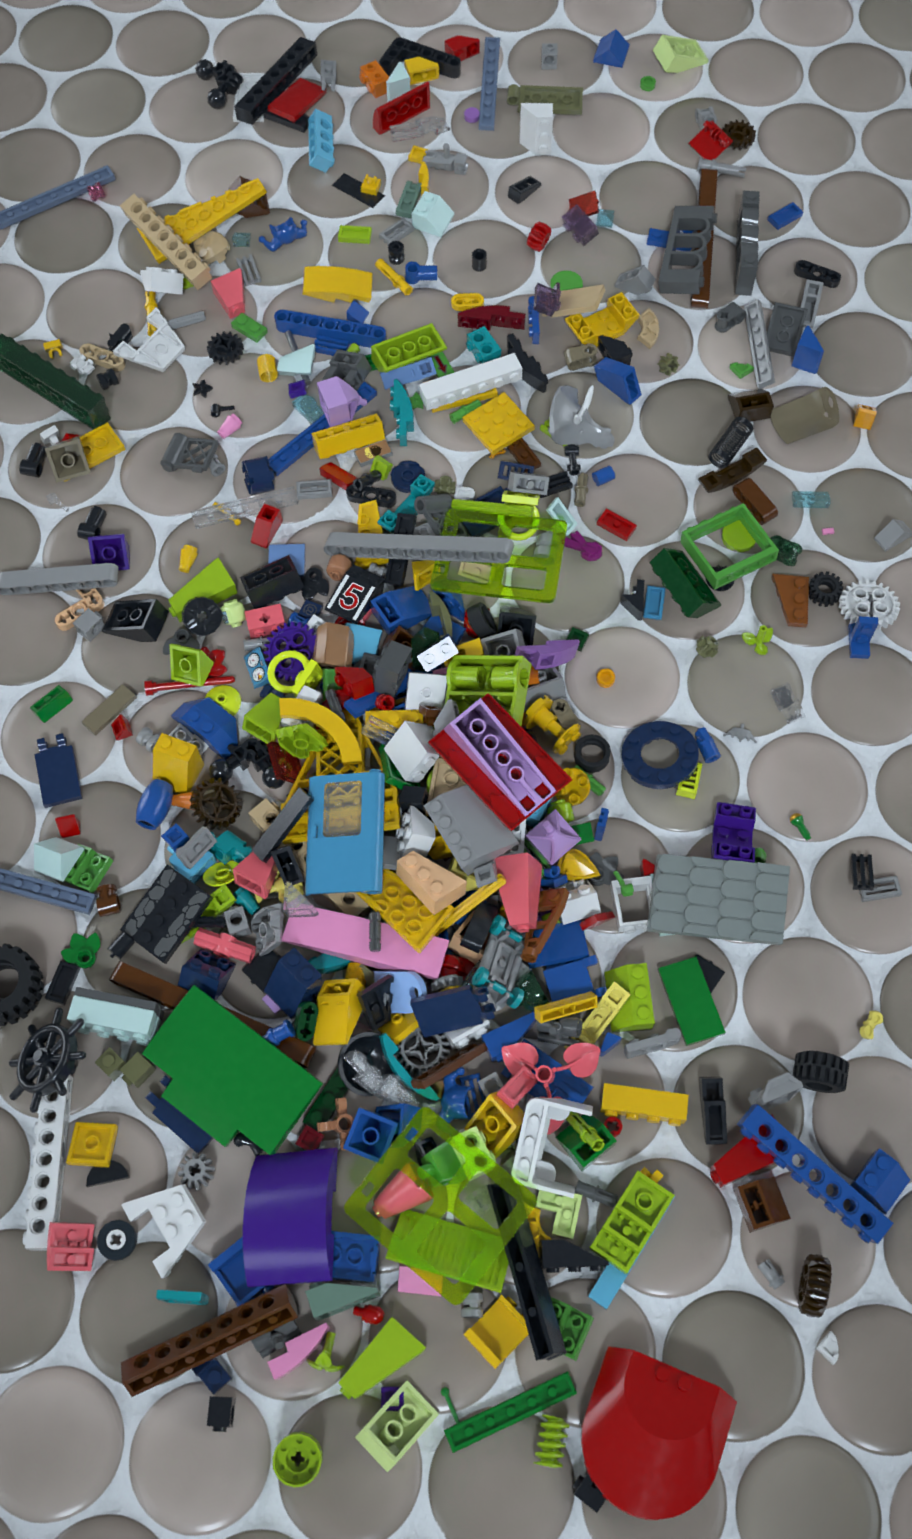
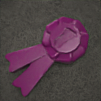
[561,531,602,561]

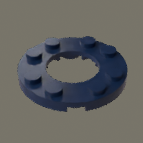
[621,721,699,789]

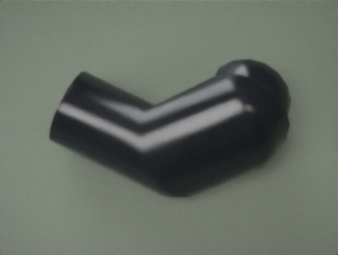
[233,1132,264,1156]

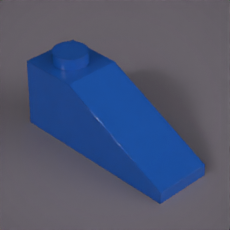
[481,1012,537,1063]

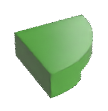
[729,362,754,379]

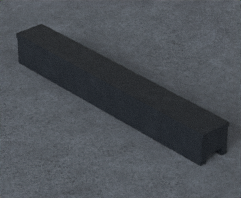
[487,1177,567,1361]

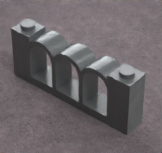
[735,190,760,296]
[658,206,718,294]

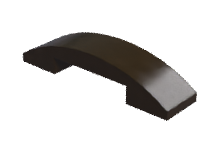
[698,447,767,493]

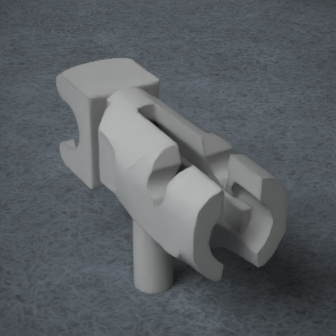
[423,143,468,175]

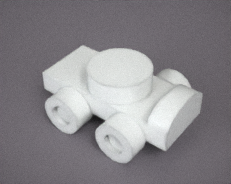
[70,354,95,375]

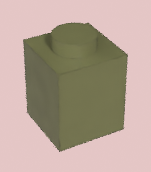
[94,1047,126,1081]
[120,1052,156,1088]

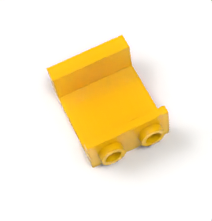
[464,1295,528,1369]

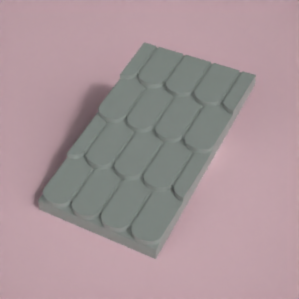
[647,854,790,945]

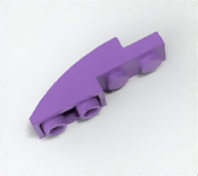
[514,640,580,670]

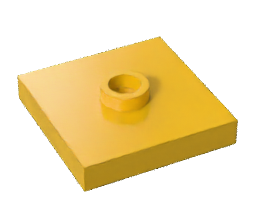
[377,1013,419,1045]
[66,1122,118,1167]

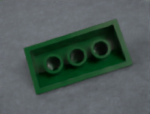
[649,548,721,618]

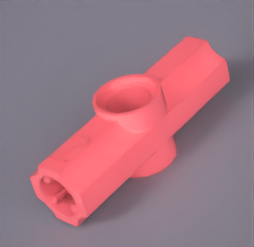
[193,928,256,964]

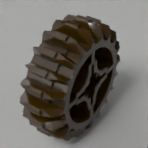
[189,778,242,830]
[798,1254,832,1318]

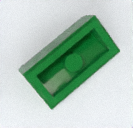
[30,685,73,723]

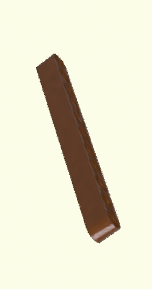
[691,169,718,309]
[109,961,316,1068]

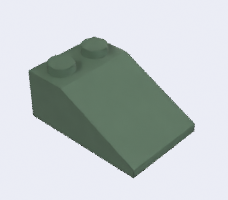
[305,1282,380,1321]

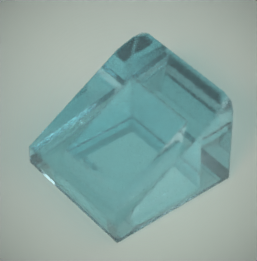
[596,209,615,228]
[232,233,251,247]

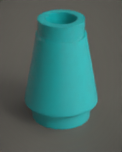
[233,887,261,915]

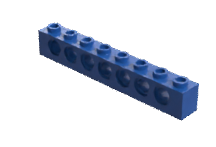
[737,1104,894,1244]

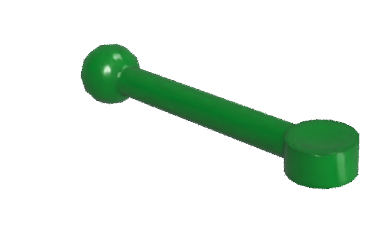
[441,1387,460,1424]

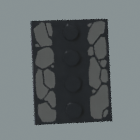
[120,864,213,964]

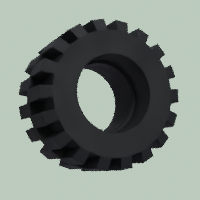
[793,1051,849,1093]

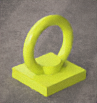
[497,490,540,541]
[267,650,323,697]

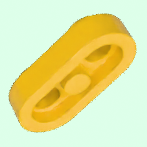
[451,293,484,311]

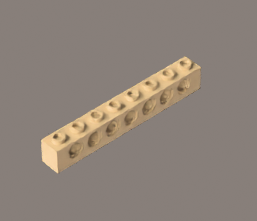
[120,194,213,290]
[248,798,371,918]

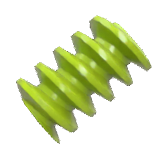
[533,1414,570,1468]

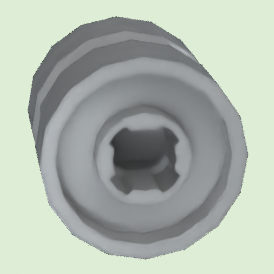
[532,533,560,567]

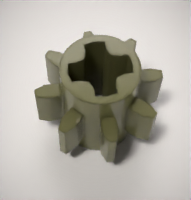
[657,353,680,376]
[434,476,456,495]
[696,635,719,658]

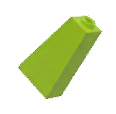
[168,557,238,623]
[338,1317,427,1400]

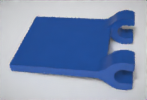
[543,955,607,1002]

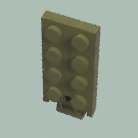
[507,84,583,115]

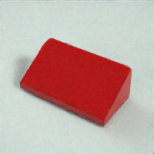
[319,462,358,490]

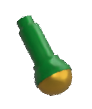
[790,813,811,841]

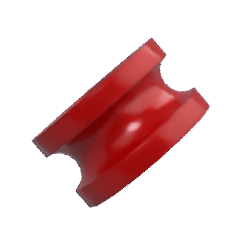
[375,694,395,711]
[604,1117,622,1137]

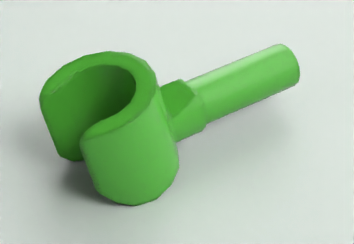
[614,871,634,897]

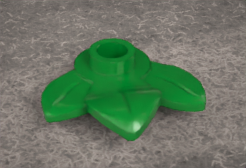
[61,933,101,969]

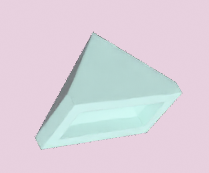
[546,497,578,536]

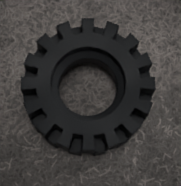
[809,571,843,607]

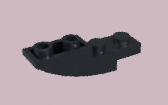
[507,333,548,393]

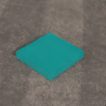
[156,1290,209,1305]

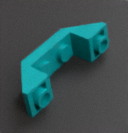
[377,474,435,533]

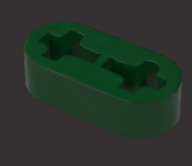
[294,1000,318,1041]

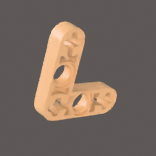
[55,588,104,631]

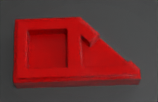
[580,911,615,930]

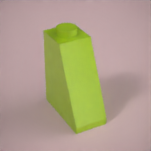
[242,693,283,747]

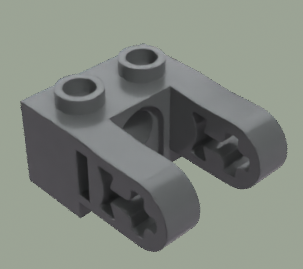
[322,350,372,391]

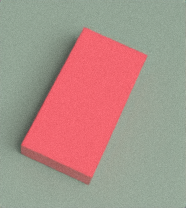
[497,1065,538,1109]

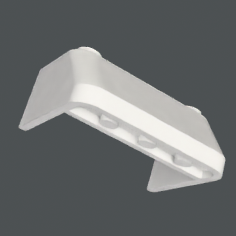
[511,1097,593,1198]

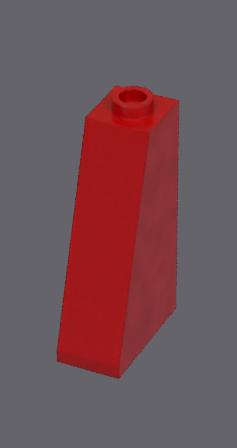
[710,1114,783,1188]

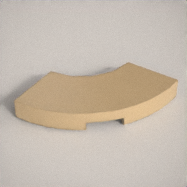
[637,308,659,349]

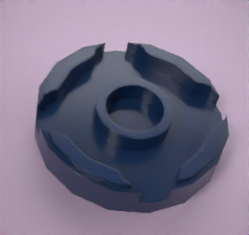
[391,461,425,493]

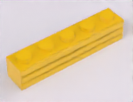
[534,991,598,1024]

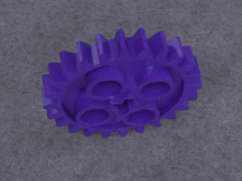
[263,621,316,682]

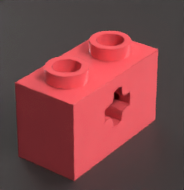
[245,604,285,639]

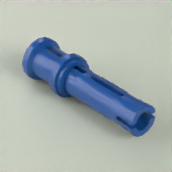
[263,1019,296,1046]

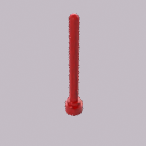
[144,676,235,696]

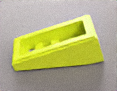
[676,763,702,799]

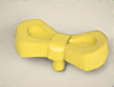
[859,1010,883,1040]

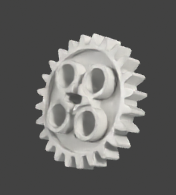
[839,580,900,631]

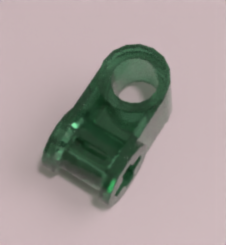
[770,535,803,566]

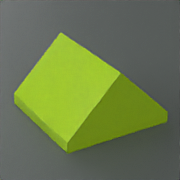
[169,643,214,687]

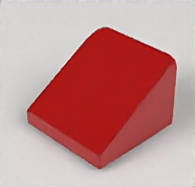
[55,814,81,838]

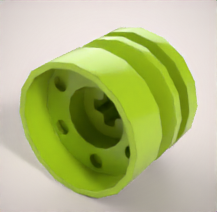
[272,1432,323,1488]

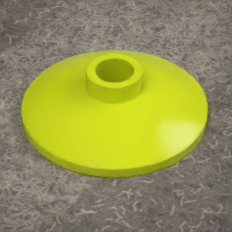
[205,685,241,716]
[203,861,239,887]

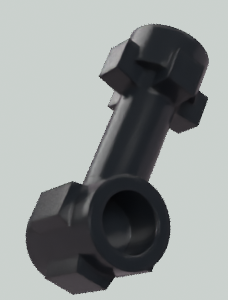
[564,444,581,476]

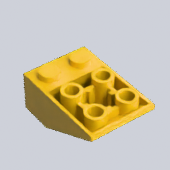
[313,978,365,1046]

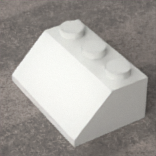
[520,103,553,155]

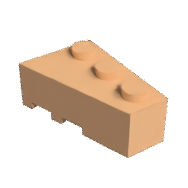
[396,851,467,915]

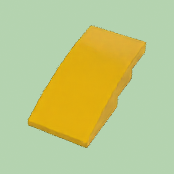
[302,266,372,303]

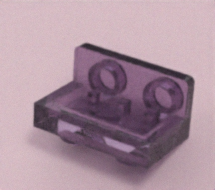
[533,282,561,317]

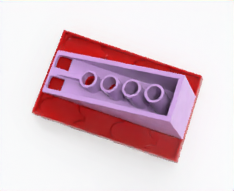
[427,693,573,831]

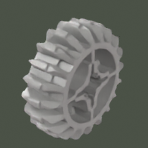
[395,1027,450,1077]

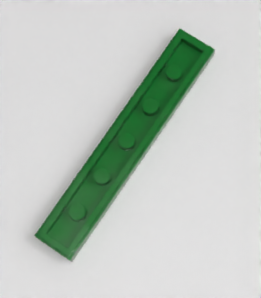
[444,1371,577,1453]

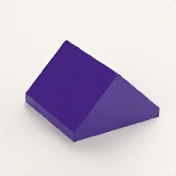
[88,533,130,570]

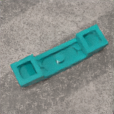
[380,1033,440,1101]

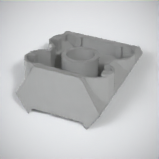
[251,903,285,956]

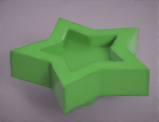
[409,392,423,409]

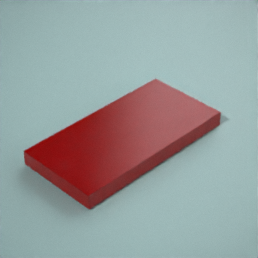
[268,77,327,122]

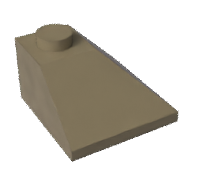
[45,437,91,483]

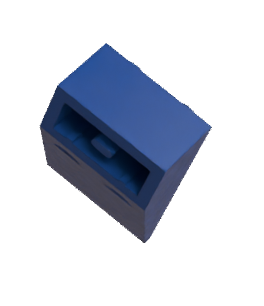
[370,586,431,635]

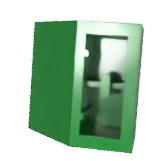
[555,1114,617,1172]

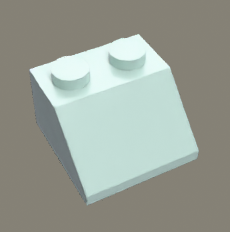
[412,191,455,237]

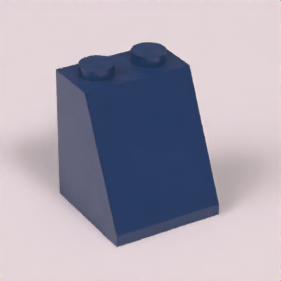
[264,948,322,1020]

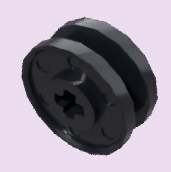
[181,597,222,636]

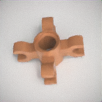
[317,1097,354,1151]

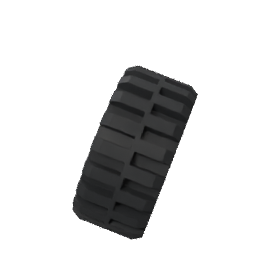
[0,944,44,1026]

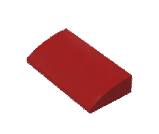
[373,81,430,135]

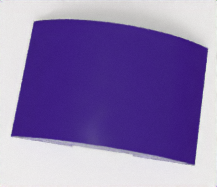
[243,1148,338,1287]

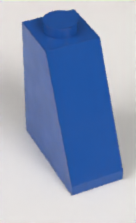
[594,357,642,405]

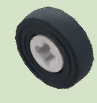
[97,1220,137,1261]

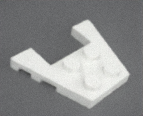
[113,308,185,372]
[122,1184,206,1278]

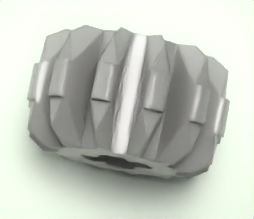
[178,1152,215,1190]

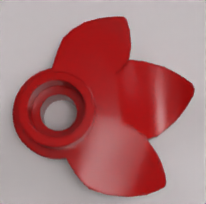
[200,647,227,678]

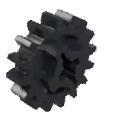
[207,331,244,365]

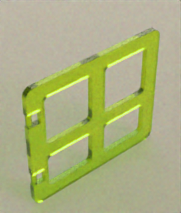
[430,509,567,603]
[344,1107,537,1305]

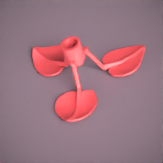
[502,1042,601,1135]

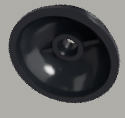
[338,1032,398,1096]

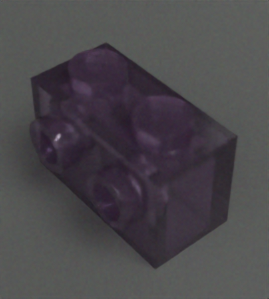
[562,204,599,246]

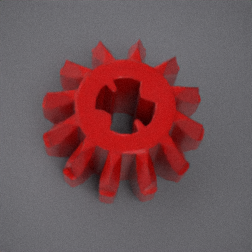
[527,221,552,252]

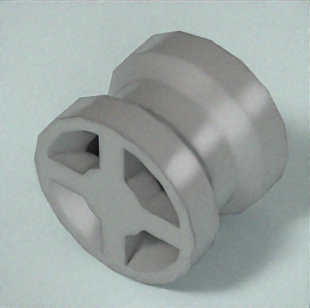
[368,563,387,578]

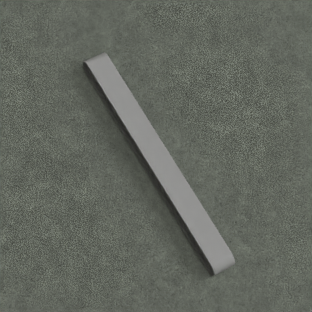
[323,532,514,563]

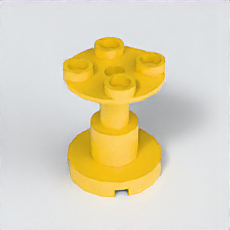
[522,695,581,755]

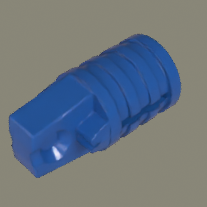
[695,727,721,763]

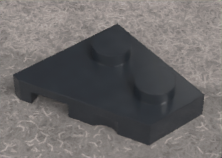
[357,974,394,1031]

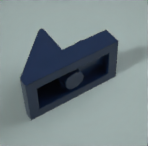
[192,1357,232,1395]

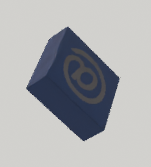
[298,599,323,619]

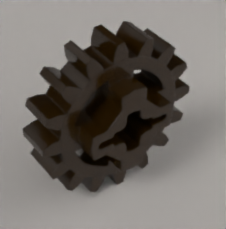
[722,119,756,150]

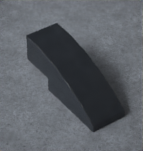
[699,1076,728,1145]

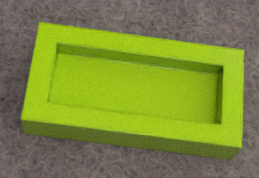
[338,225,372,244]

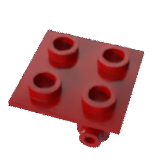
[688,120,733,160]

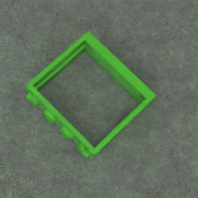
[680,503,779,590]

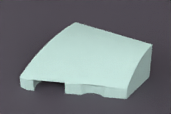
[277,344,316,376]

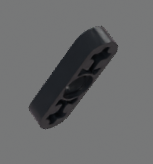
[794,260,841,288]
[346,484,397,508]

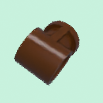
[96,884,121,917]

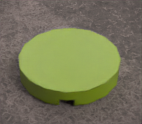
[721,520,756,552]

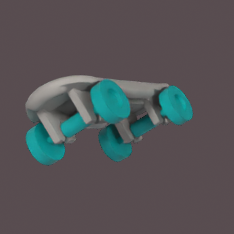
[472,915,537,1012]

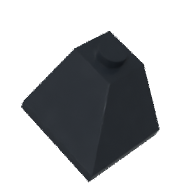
[497,606,537,646]

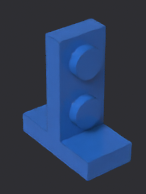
[848,616,879,659]

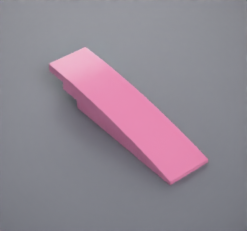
[282,903,449,980]

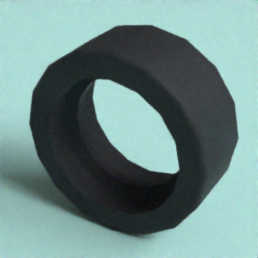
[467,602,497,639]
[574,734,611,773]

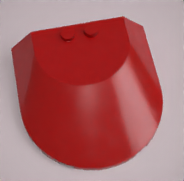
[581,1346,737,1521]

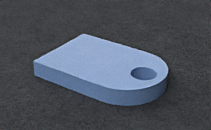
[374,970,427,1014]

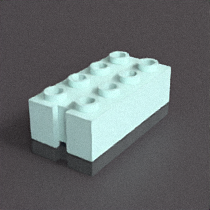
[67,987,164,1046]

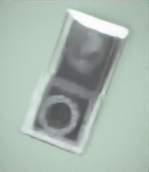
[770,683,806,724]

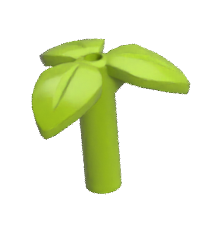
[742,625,773,655]
[306,1332,345,1372]

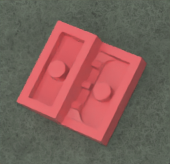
[47,1222,95,1271]

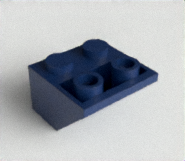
[178,949,236,1000]

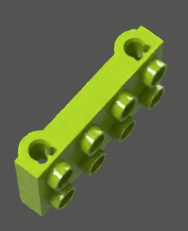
[426,655,532,795]

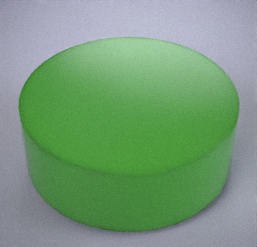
[640,76,656,91]

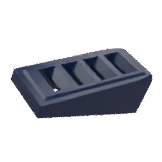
[497,461,535,481]

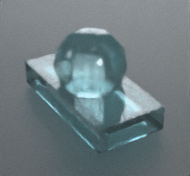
[292,394,324,424]

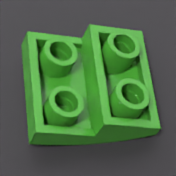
[64,844,114,894]
[550,1296,594,1361]

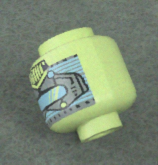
[220,599,246,628]

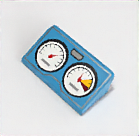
[244,647,270,689]

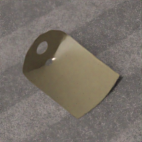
[770,387,839,444]

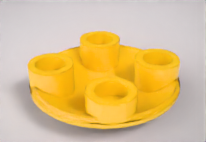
[555,768,590,806]

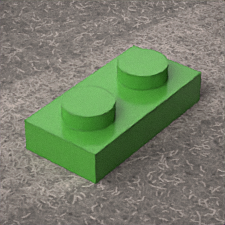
[231,313,268,343]

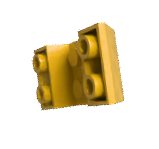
[565,292,640,347]

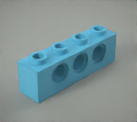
[308,108,334,173]

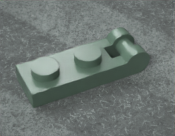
[395,180,422,219]

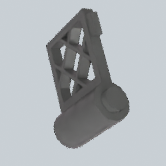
[160,433,219,473]
[414,493,469,537]

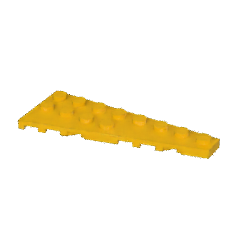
[137,178,267,264]
[355,869,454,953]

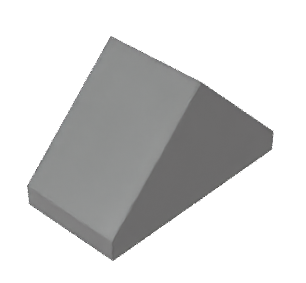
[874,519,912,552]

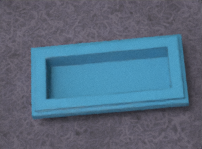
[643,586,666,620]

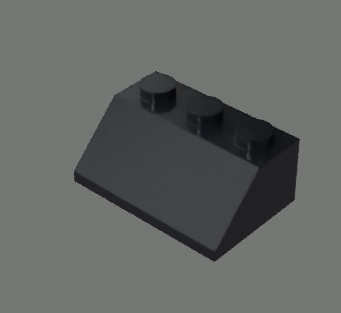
[240,555,304,609]

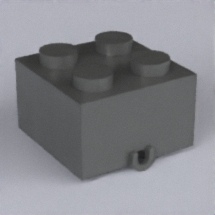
[373,640,412,698]

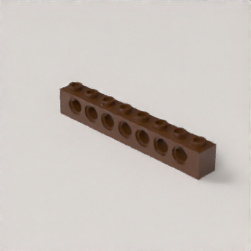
[121,1284,298,1397]

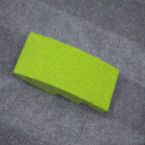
[589,1171,675,1275]

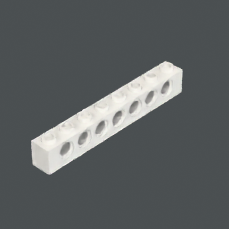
[23,1073,73,1251]

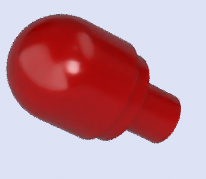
[353,1304,384,1325]

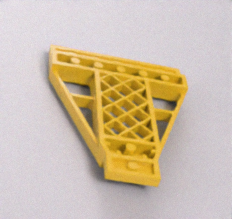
[281,709,400,844]

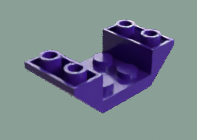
[711,802,756,863]

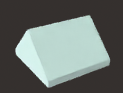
[386,62,410,102]
[34,837,84,882]

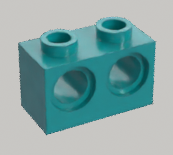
[466,326,501,364]

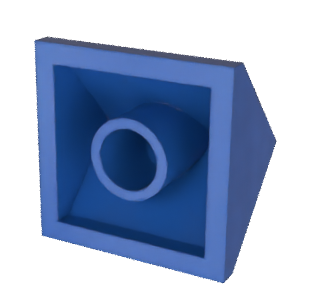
[593,29,630,68]
[792,326,824,374]
[343,1107,399,1165]

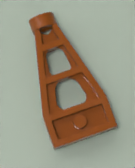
[521,888,570,963]

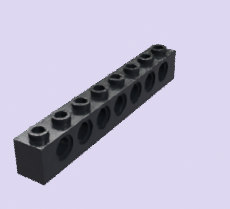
[234,37,317,125]

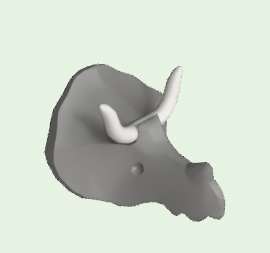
[548,385,614,449]

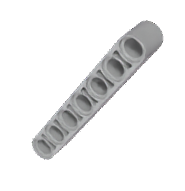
[0,563,118,595]

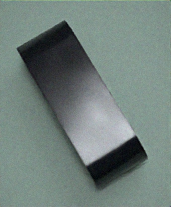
[460,901,499,954]

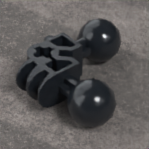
[195,59,243,109]
[209,738,286,789]

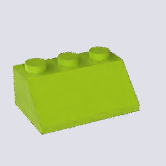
[604,963,655,1033]

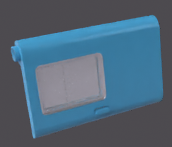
[305,769,385,896]

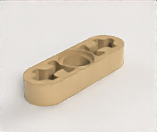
[79,344,126,372]

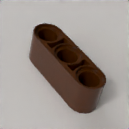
[733,478,778,525]

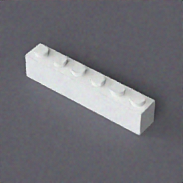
[419,353,522,411]

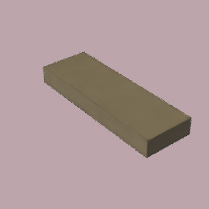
[82,684,137,736]

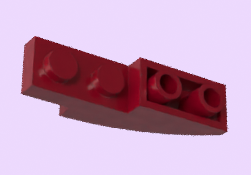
[458,305,526,331]

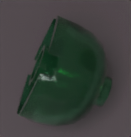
[515,970,549,1012]

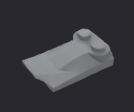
[748,1072,804,1111]

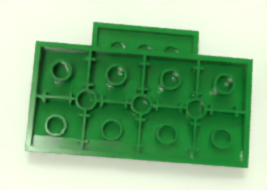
[142,985,324,1155]

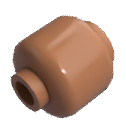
[326,554,352,581]

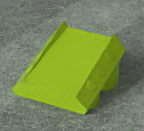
[275,723,328,759]

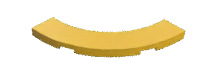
[279,698,363,765]

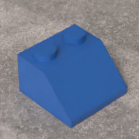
[850,1148,910,1214]

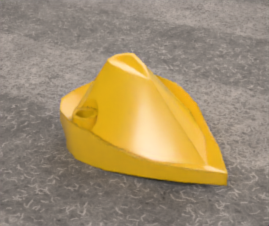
[557,849,600,881]

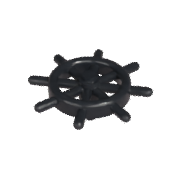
[9,1007,86,1113]

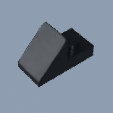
[620,579,645,621]

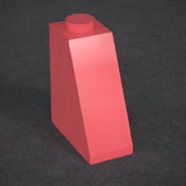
[211,268,245,319]
[233,848,278,899]

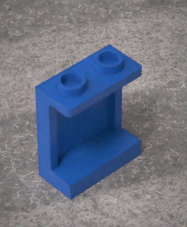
[208,1236,275,1307]

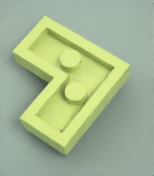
[535,1190,582,1240]

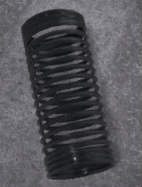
[708,417,754,469]

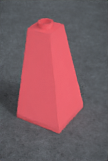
[495,852,542,933]

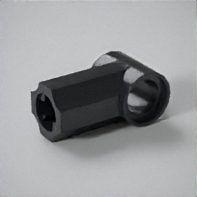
[19,443,46,478]
[77,506,107,540]

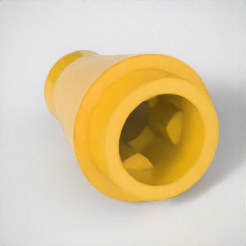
[178,545,198,573]

